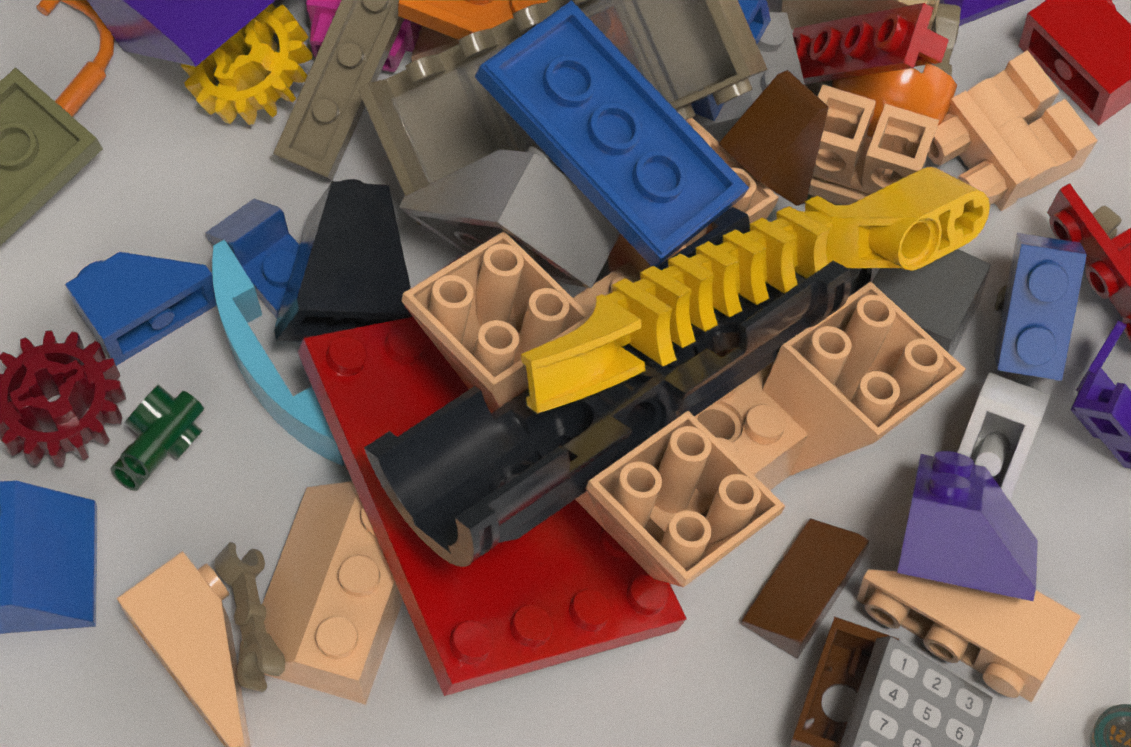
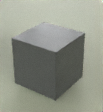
[872,249,991,356]

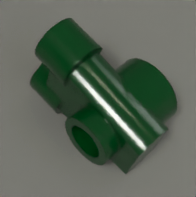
[110,384,204,491]

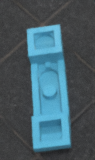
[212,239,345,466]

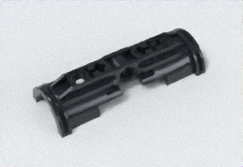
[364,207,851,567]

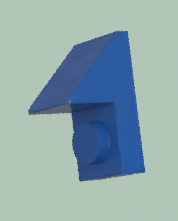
[205,198,300,318]

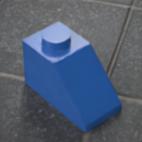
[65,252,217,366]

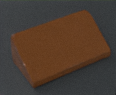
[741,518,870,659]

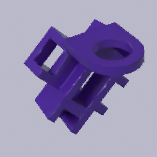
[1070,320,1131,469]

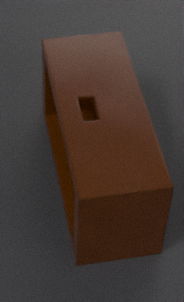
[790,616,899,747]

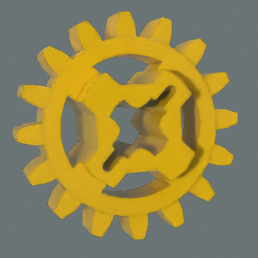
[180,3,312,125]

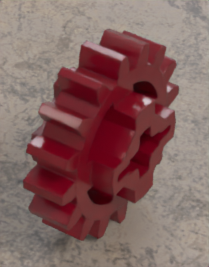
[0,330,126,468]

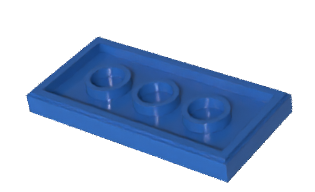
[475,0,749,267]

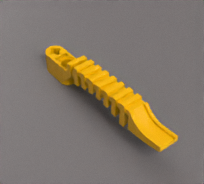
[521,166,990,413]

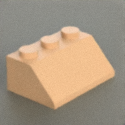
[262,481,403,705]

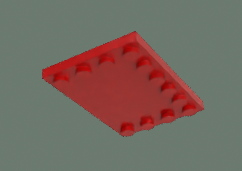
[297,317,687,696]

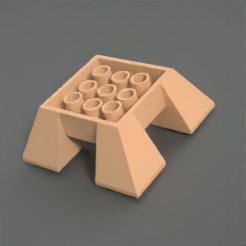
[401,117,966,588]

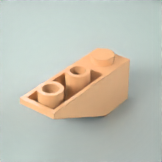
[857,569,1081,702]

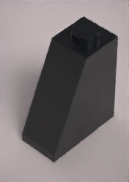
[274,179,413,342]

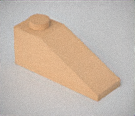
[116,551,251,747]

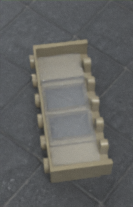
[357,0,768,225]

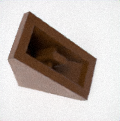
[718,70,829,206]

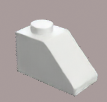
[957,372,1050,500]

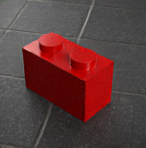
[1018,0,1131,126]

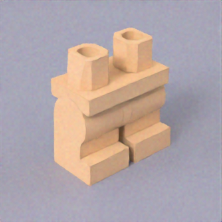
[928,50,1098,211]
[808,84,939,205]

